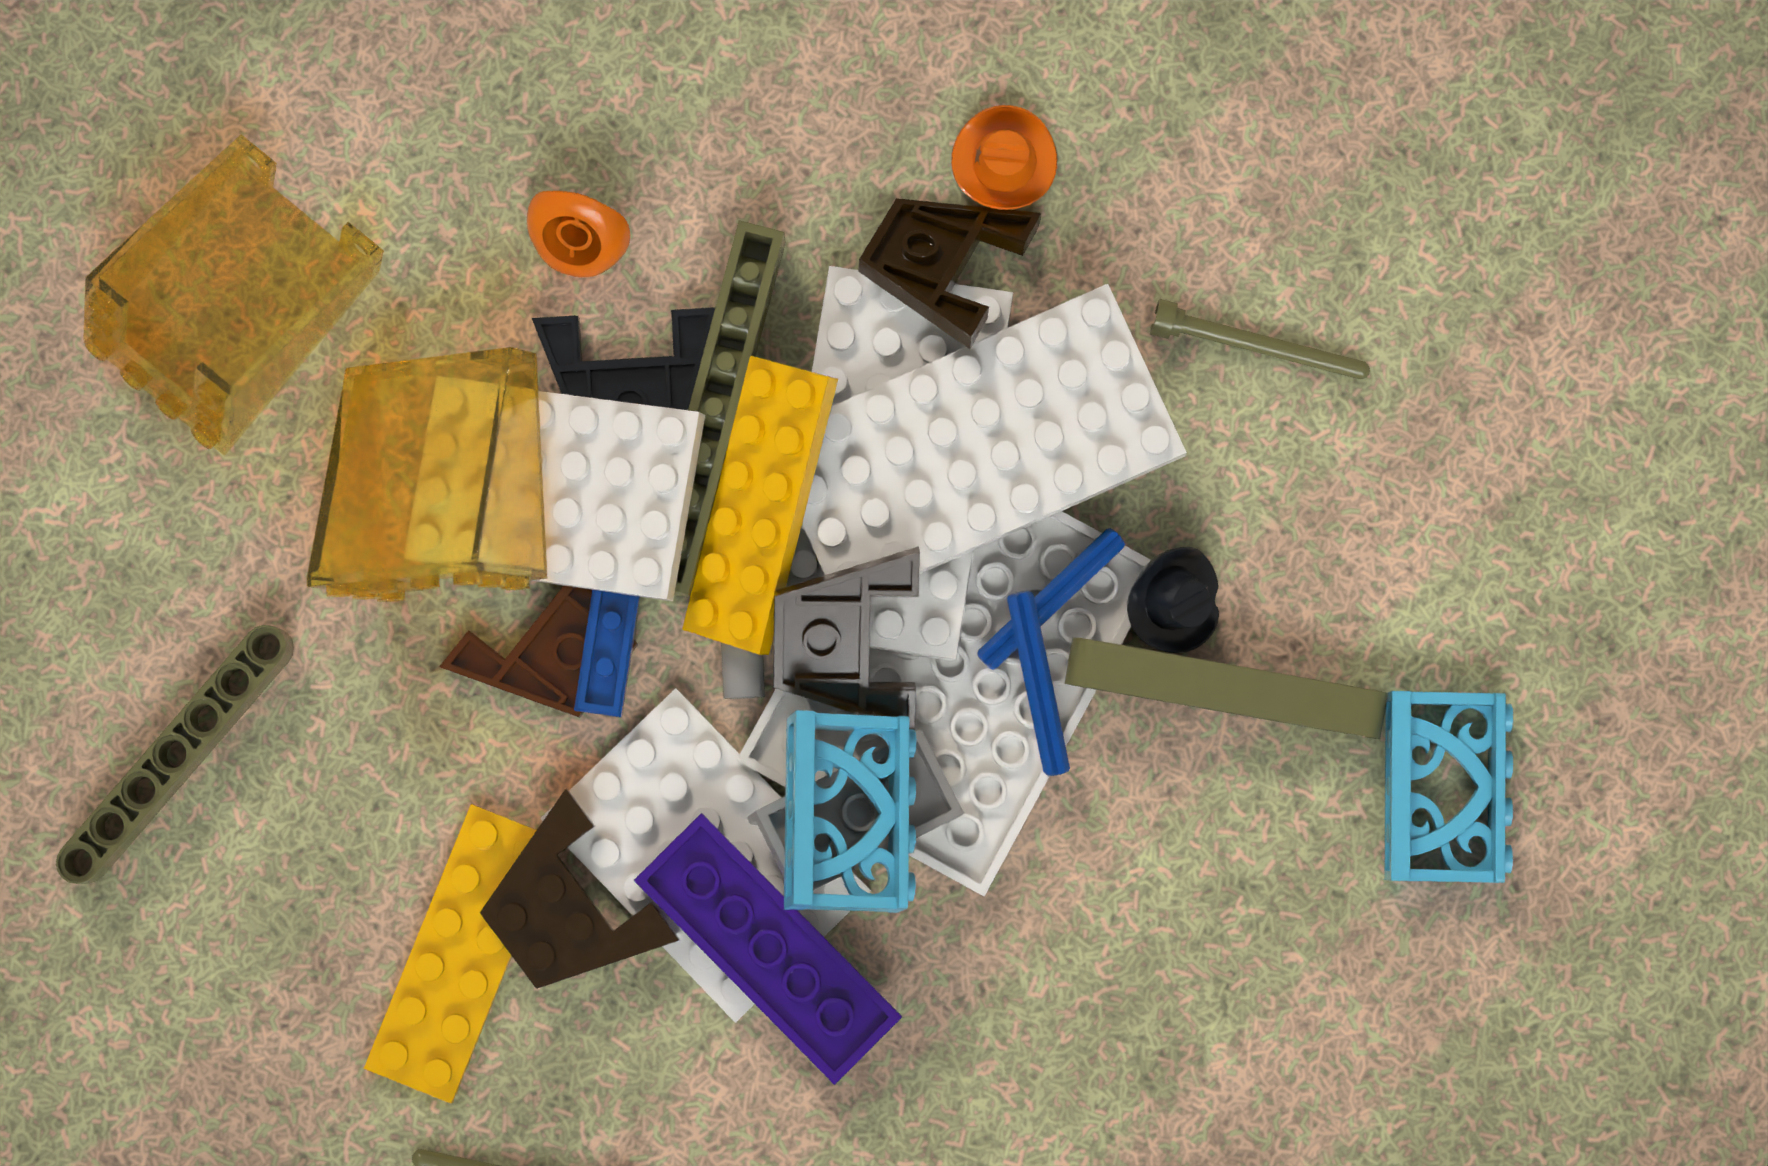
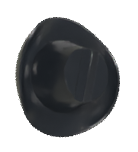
[1127,547,1219,653]

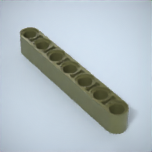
[56,625,294,884]
[1064,637,1388,739]

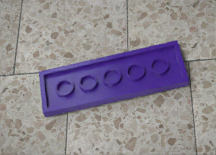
[634,813,902,1085]

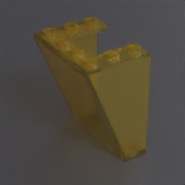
[83,134,384,456]
[307,347,547,602]

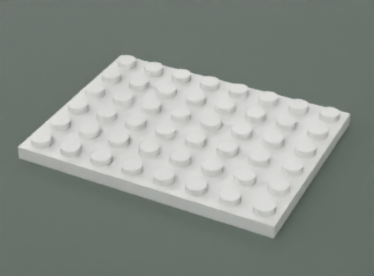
[737,511,1151,896]

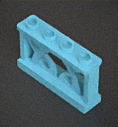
[1384,691,1513,883]
[784,710,916,913]

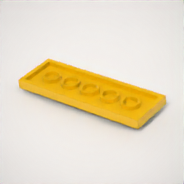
[682,356,838,655]
[363,804,537,1104]

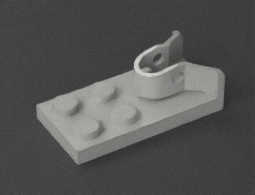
[747,729,964,890]

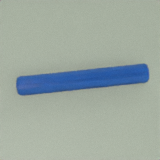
[977,528,1125,670]
[1007,591,1070,776]

